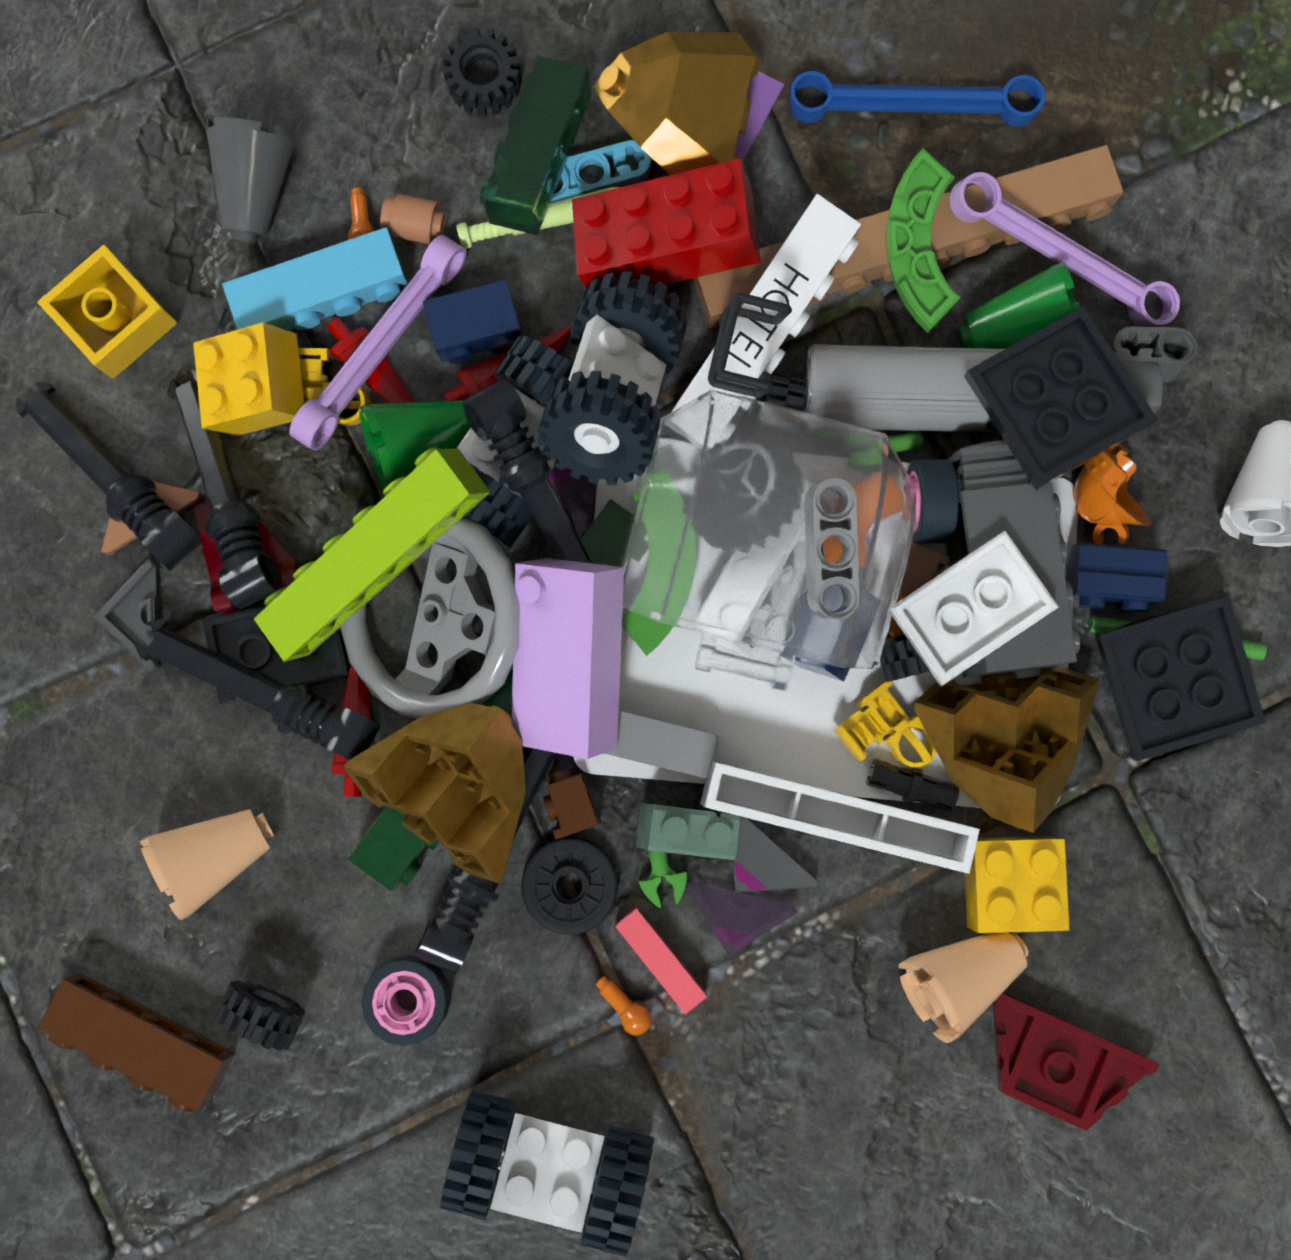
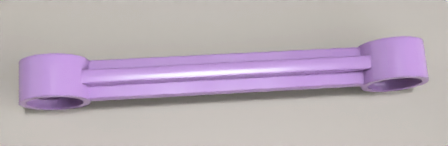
[950,172,1180,327]
[289,235,467,451]

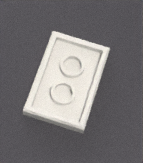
[888,531,1058,686]

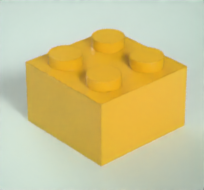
[37,244,177,379]
[193,322,304,436]
[964,836,1070,933]

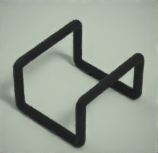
[708,293,792,398]

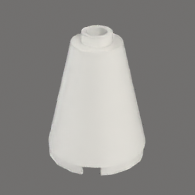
[1220,420,1291,547]

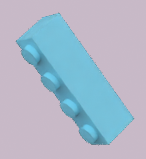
[222,227,408,331]

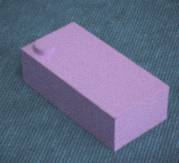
[512,558,624,759]

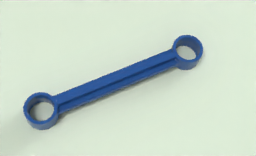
[788,71,1046,127]

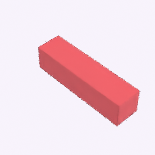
[615,906,707,1015]

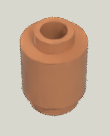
[380,194,447,244]

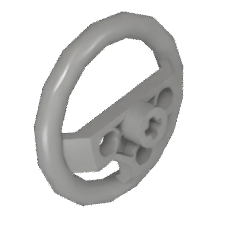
[340,516,520,719]

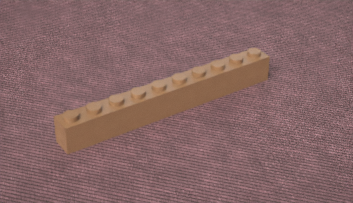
[694,145,1124,329]

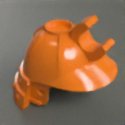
[1073,443,1151,544]

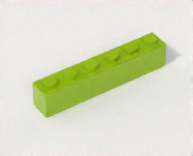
[254,447,490,662]

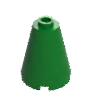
[959,262,1080,349]
[359,401,471,491]

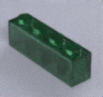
[480,56,592,236]

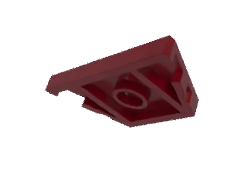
[993,993,1159,1131]

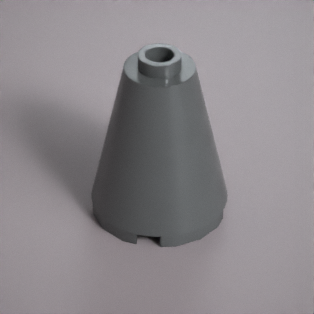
[206,117,295,244]

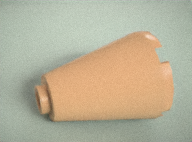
[140,809,275,920]
[899,932,1028,1043]

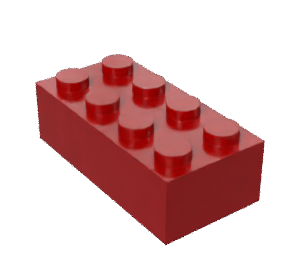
[572,158,761,289]

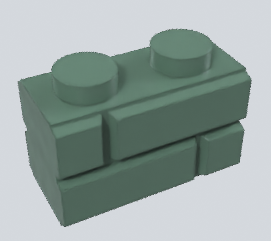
[636,803,740,860]

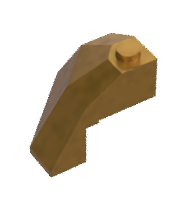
[593,32,761,175]
[914,666,1099,833]
[343,703,526,883]

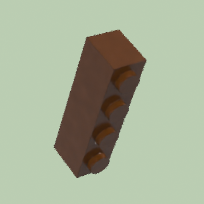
[37,973,235,1112]

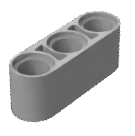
[804,478,860,620]
[604,711,719,779]

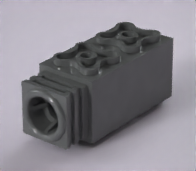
[945,440,1080,678]

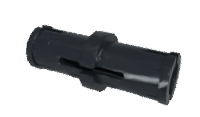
[866,758,960,812]

